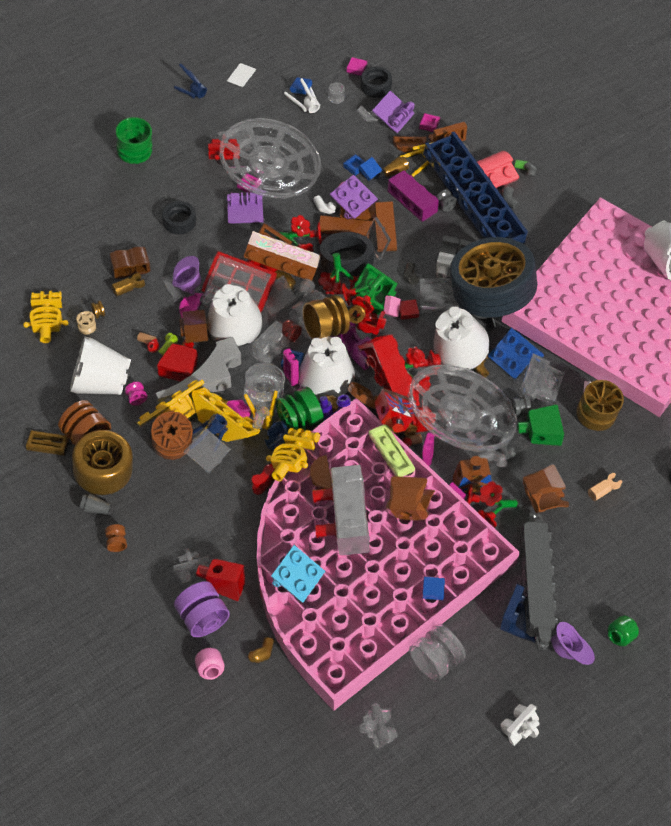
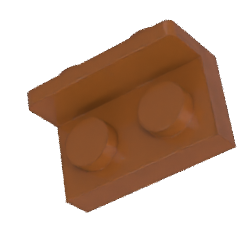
[429,121,467,142]

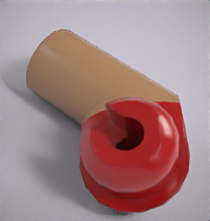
[137,332,159,353]
[402,434,422,447]

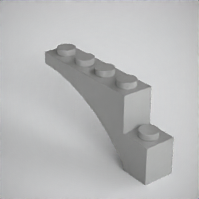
[156,337,241,405]

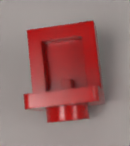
[357,311,387,335]

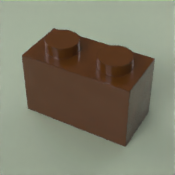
[179,310,208,343]

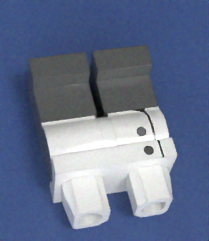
[435,236,472,281]

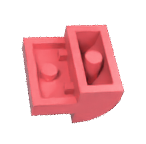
[477,151,519,189]

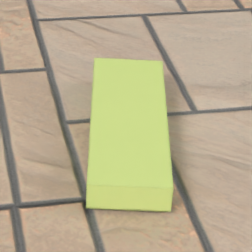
[369,424,415,477]

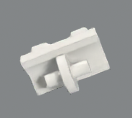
[501,704,540,746]

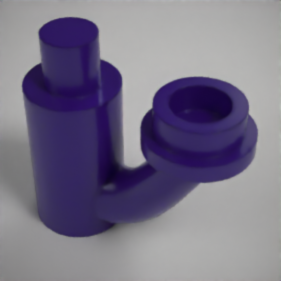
[320,395,351,422]

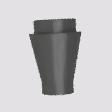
[80,493,111,515]

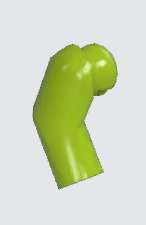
[158,333,178,356]

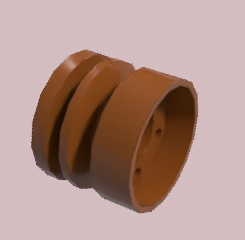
[58,400,111,445]
[151,411,193,460]

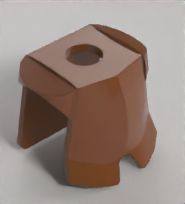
[523,465,569,513]
[386,476,435,520]

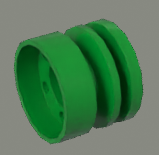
[116,117,152,164]
[276,386,323,431]

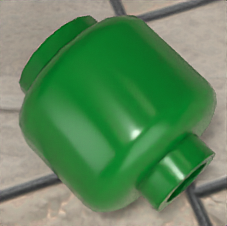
[608,615,639,647]

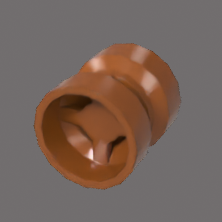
[105,524,127,552]

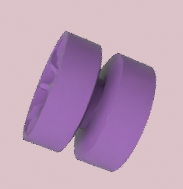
[174,581,230,637]

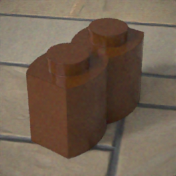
[110,247,150,278]

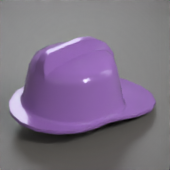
[172,256,201,294]
[551,622,595,665]

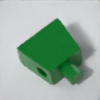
[517,405,564,446]

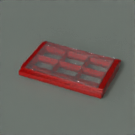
[201,251,277,312]

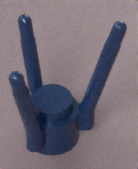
[174,63,207,99]
[189,414,228,451]

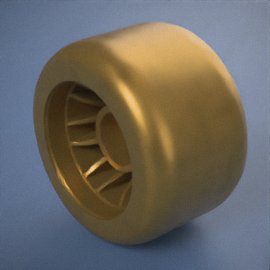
[72,430,133,495]

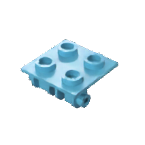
[271,545,325,603]

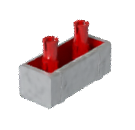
[312,465,370,555]

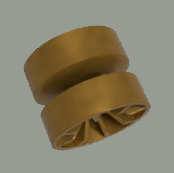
[576,380,624,431]

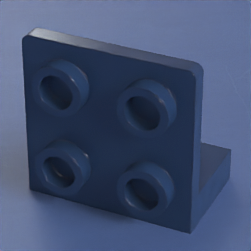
[500,584,535,643]

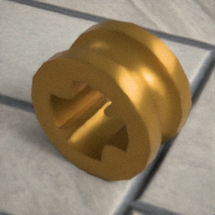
[91,301,105,319]
[348,305,365,324]

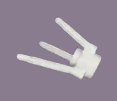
[284,78,320,113]

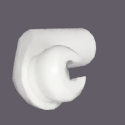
[313,196,337,214]

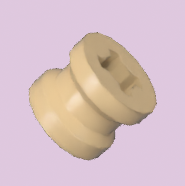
[76,311,96,335]

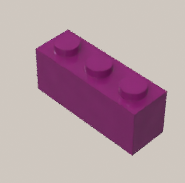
[387,170,439,222]

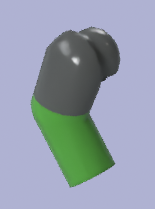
[514,160,537,177]

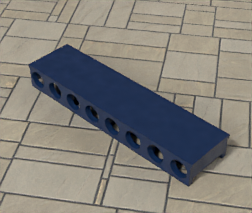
[423,131,528,243]

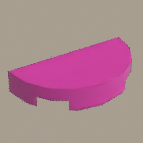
[179,293,204,318]

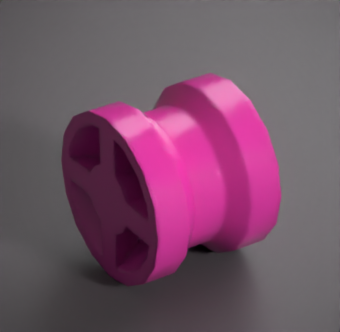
[125,382,148,406]

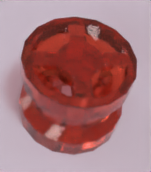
[279,319,302,342]

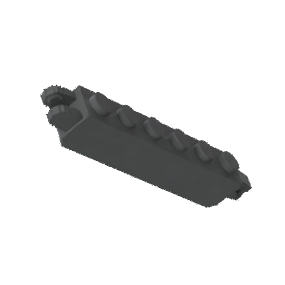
[520,513,558,650]

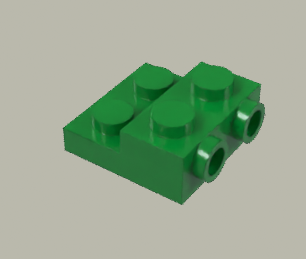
[352,263,398,315]

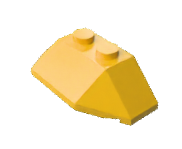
[192,387,260,442]

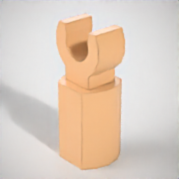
[588,473,622,501]

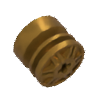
[303,295,350,339]

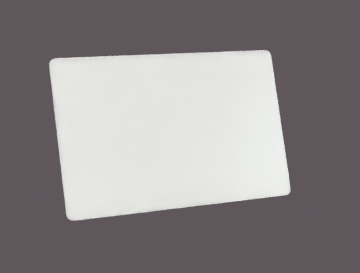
[227,63,256,87]

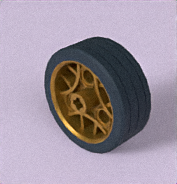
[450,237,538,317]

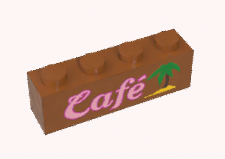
[244,231,321,281]

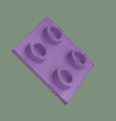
[372,91,415,133]
[330,175,378,219]
[227,192,263,224]

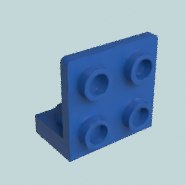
[488,328,544,379]

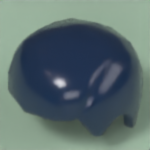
[264,420,290,451]

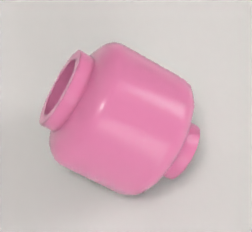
[195,648,225,679]

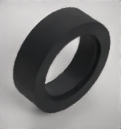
[320,232,374,277]

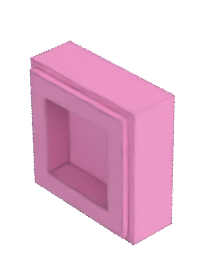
[384,296,401,317]

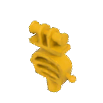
[23,291,68,343]
[266,428,320,481]

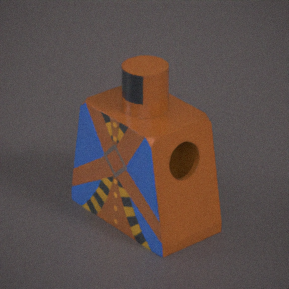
[452,456,492,493]

